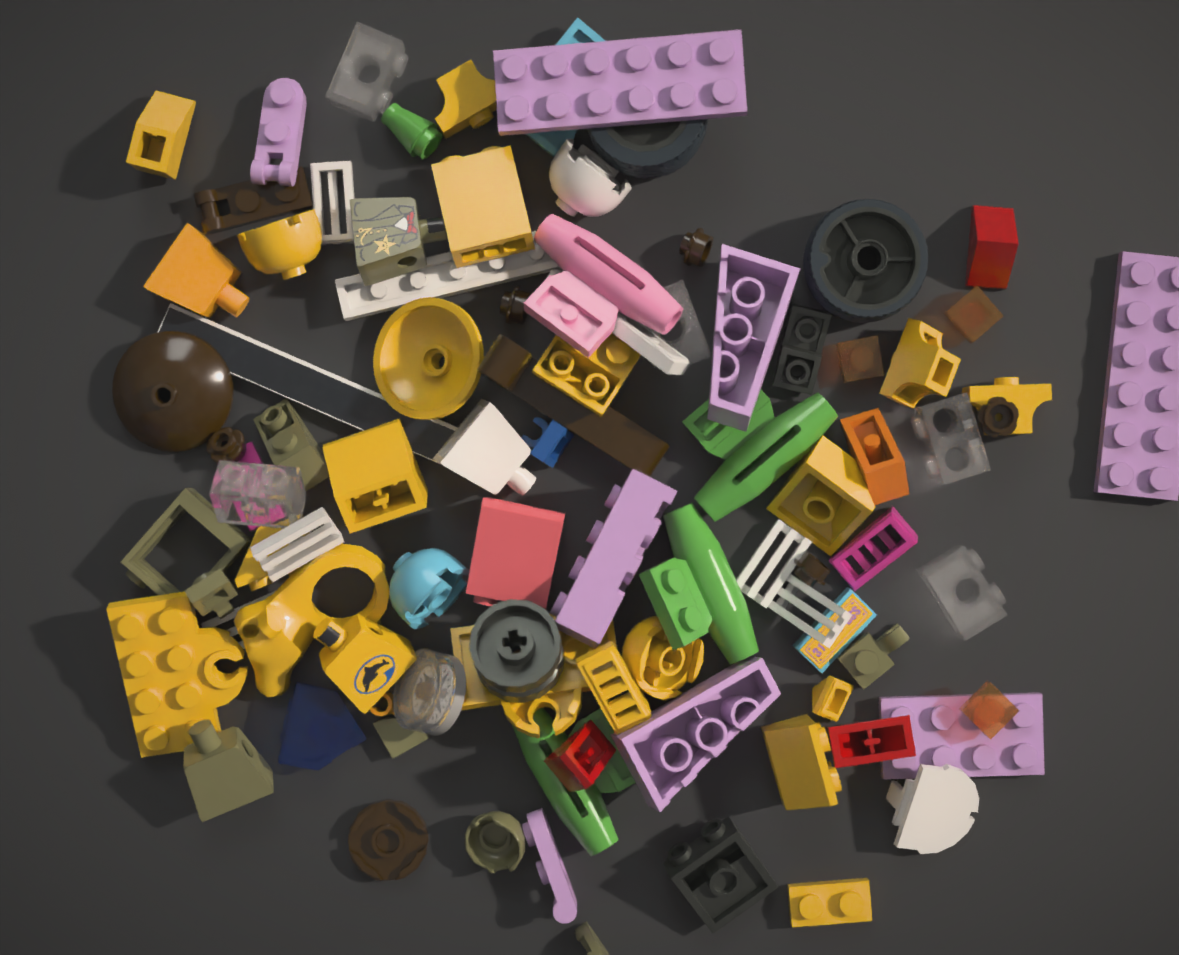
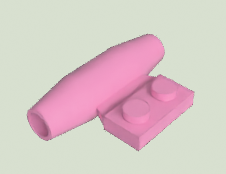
[524,214,683,358]

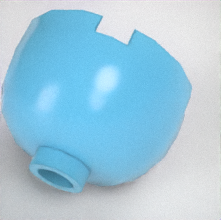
[389,548,470,629]

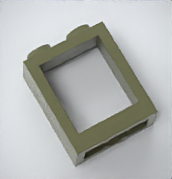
[121,488,252,608]

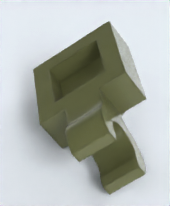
[184,569,238,619]
[837,623,910,690]

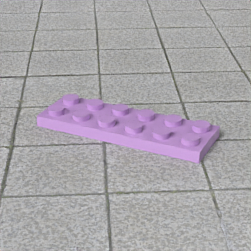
[493,30,747,136]
[1094,251,1179,501]

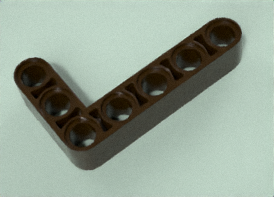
[477,334,670,477]

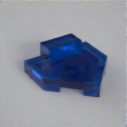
[277,682,367,771]

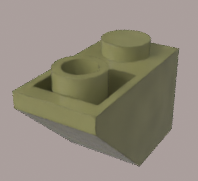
[253,398,329,496]

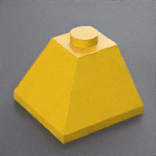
[766,436,875,556]

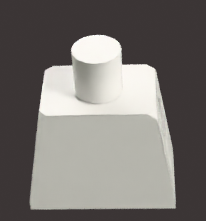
[433,399,536,496]

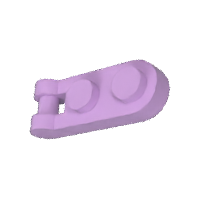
[250,78,307,187]
[522,808,577,924]

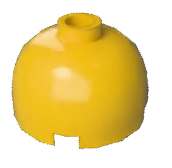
[237,209,322,280]
[622,616,704,700]

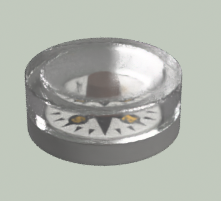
[393,649,466,736]

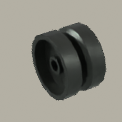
[469,599,564,703]

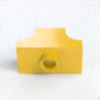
[435,59,497,139]
[879,318,961,409]
[962,377,1052,435]

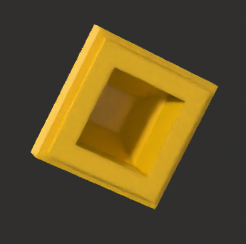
[812,675,853,722]

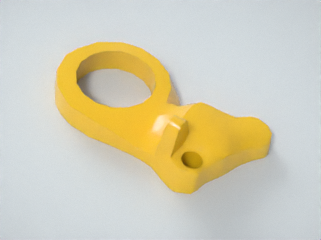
[234,543,389,697]

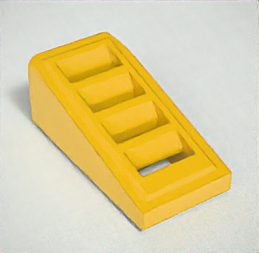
[575,641,652,734]

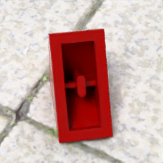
[965,205,1019,289]
[827,715,916,768]
[544,719,616,792]

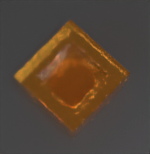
[944,286,1003,344]
[836,336,885,383]
[959,680,1019,740]

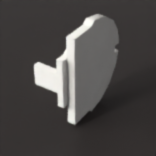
[886,764,979,854]

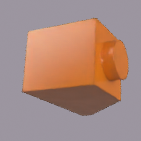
[840,408,910,505]

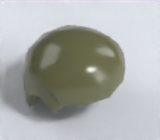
[465,811,526,874]

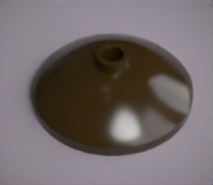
[112,331,234,452]

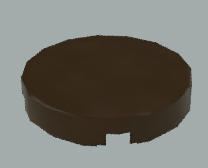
[348,799,429,881]

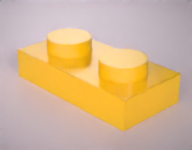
[787,878,872,927]

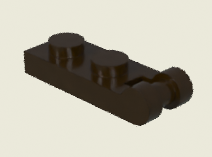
[193,166,313,235]

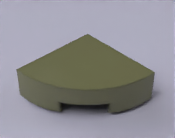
[373,717,429,759]
[575,921,609,955]

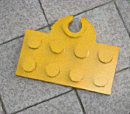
[106,591,248,758]
[450,613,621,738]

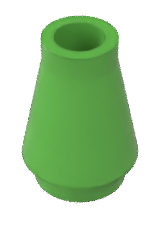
[381,103,442,159]

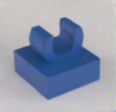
[521,417,574,468]

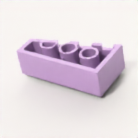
[707,244,800,432]
[550,469,677,649]
[611,656,781,812]

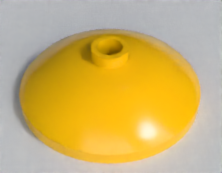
[373,297,484,420]

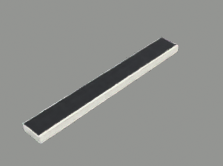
[158,303,457,464]

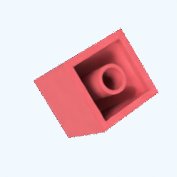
[466,497,566,610]

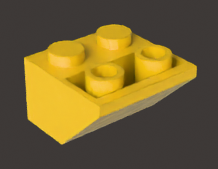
[532,333,641,417]
[322,419,428,534]
[761,714,842,811]

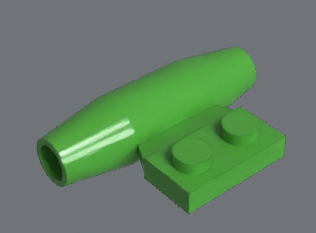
[682,389,838,522]
[639,503,759,664]
[512,707,636,856]

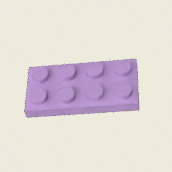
[879,692,1045,779]

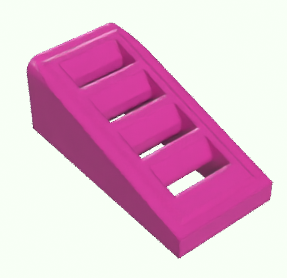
[829,506,918,592]

